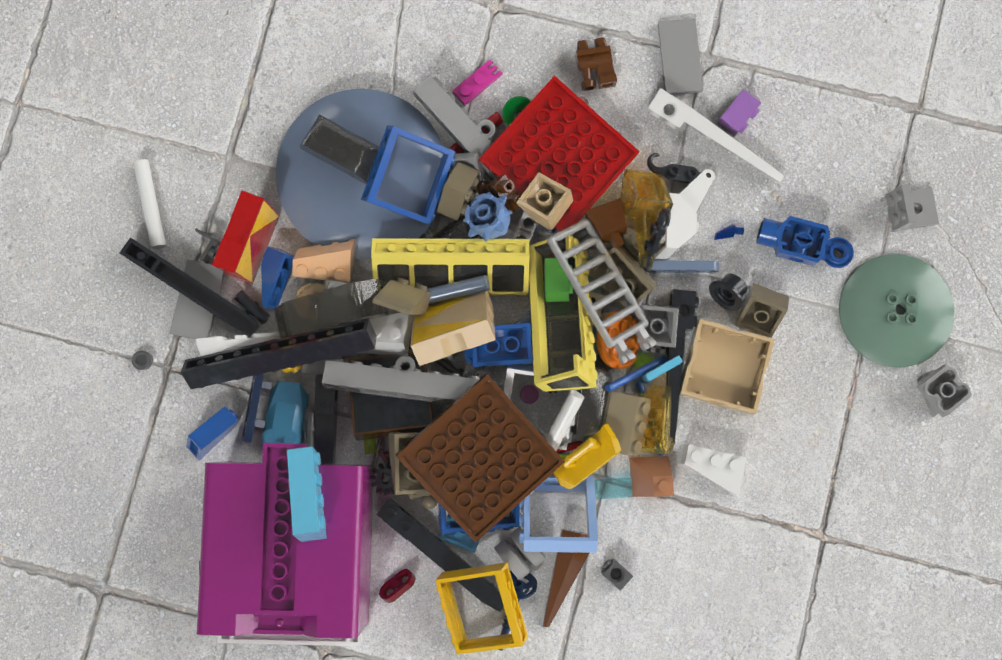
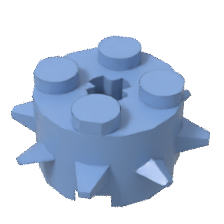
[463,192,512,241]

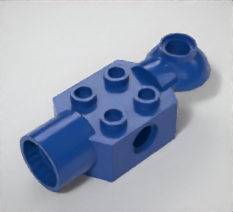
[756,216,854,268]

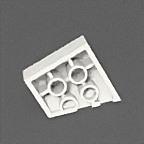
[354,310,413,356]

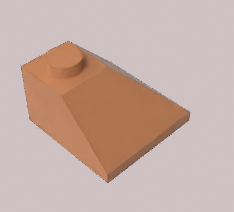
[629,456,674,497]

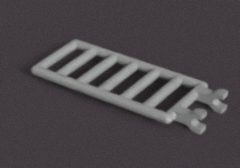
[547,219,657,364]

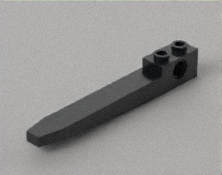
[119,237,260,335]
[665,289,699,445]
[314,375,338,464]
[376,498,504,612]

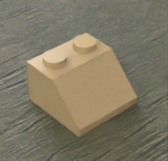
[516,172,573,231]

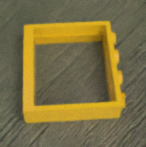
[435,562,528,654]

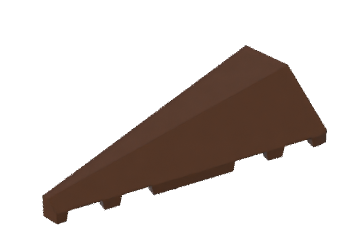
[543,529,590,627]

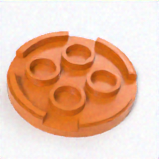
[597,311,640,369]

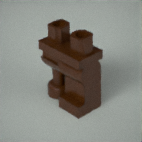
[575,37,617,91]
[476,174,521,214]

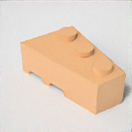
[293,239,355,283]

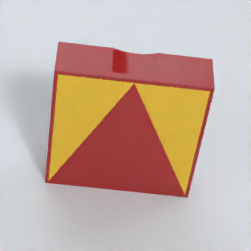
[212,190,280,285]

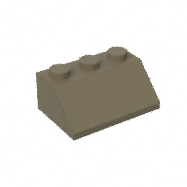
[589,245,658,310]
[602,391,651,456]

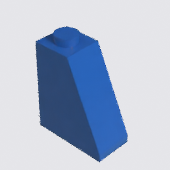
[186,407,238,461]

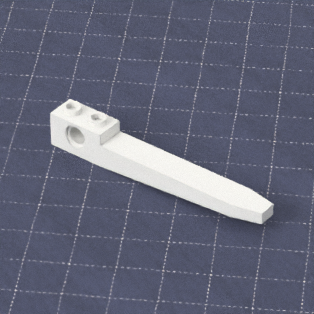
[648,88,784,182]

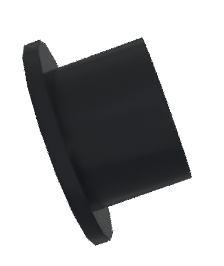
[709,273,747,311]

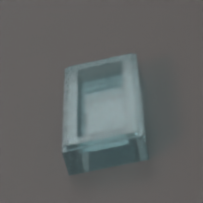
[594,477,633,499]

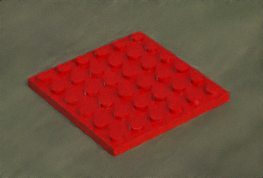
[479,75,640,232]

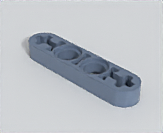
[645,260,719,273]

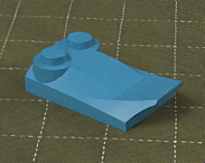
[261,381,309,447]

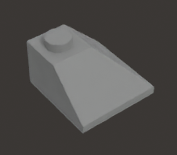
[637,304,679,348]

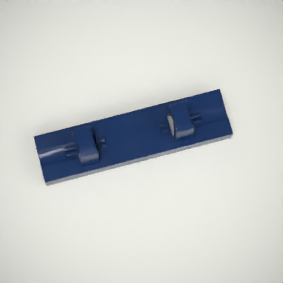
[241,373,272,442]

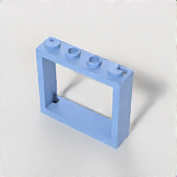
[519,475,598,553]

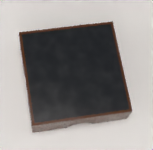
[347,352,433,441]

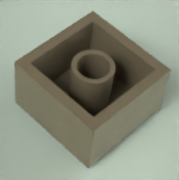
[437,162,480,221]

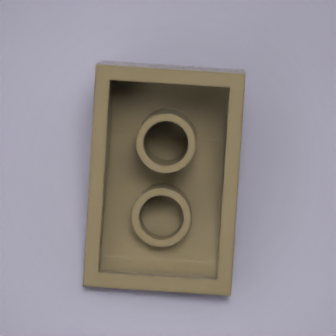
[372,278,432,315]
[389,431,429,495]

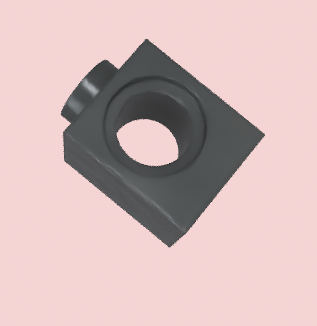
[601,558,633,591]

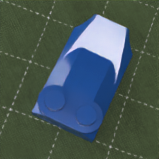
[464,323,533,367]

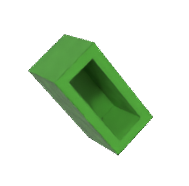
[545,258,573,302]

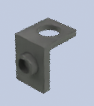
[195,228,220,264]

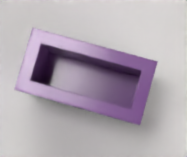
[717,89,761,137]

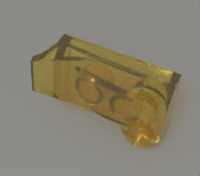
[637,385,674,455]

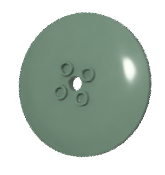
[839,254,954,368]

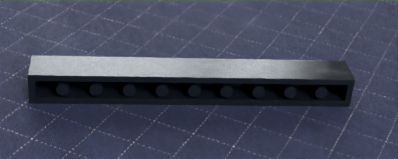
[180,318,377,389]

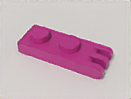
[453,60,503,106]

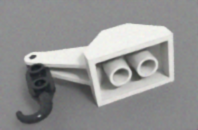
[647,153,715,260]

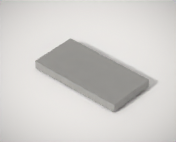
[658,19,703,95]
[170,260,225,339]

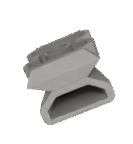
[917,363,972,418]

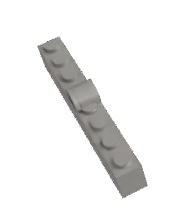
[412,75,497,181]
[322,356,480,404]

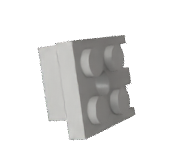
[885,184,939,232]

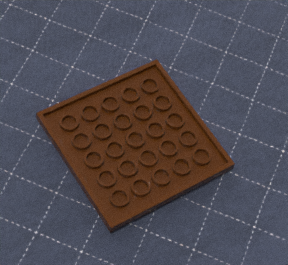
[395,373,565,543]

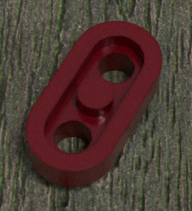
[379,569,416,603]

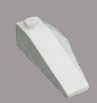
[196,332,283,356]

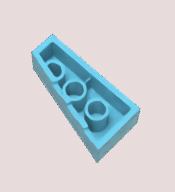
[287,446,327,542]

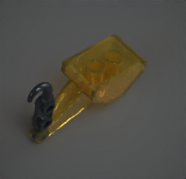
[620,169,673,269]

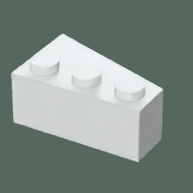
[681,445,746,496]

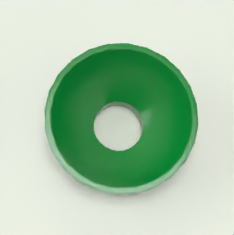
[502,96,531,126]

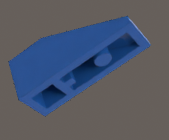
[261,246,295,310]

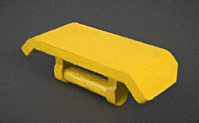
[553,423,621,490]

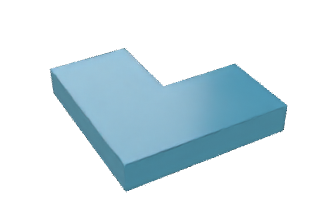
[640,355,682,383]

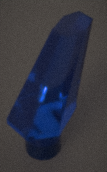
[714,224,744,240]

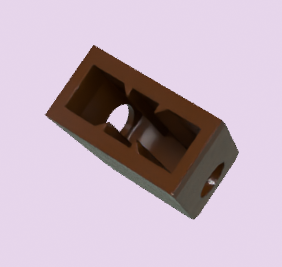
[585,198,627,248]

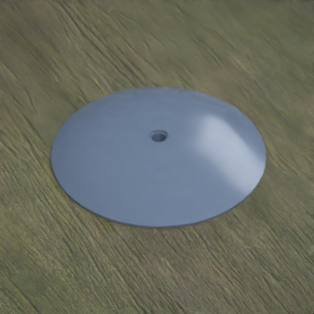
[276,89,444,259]

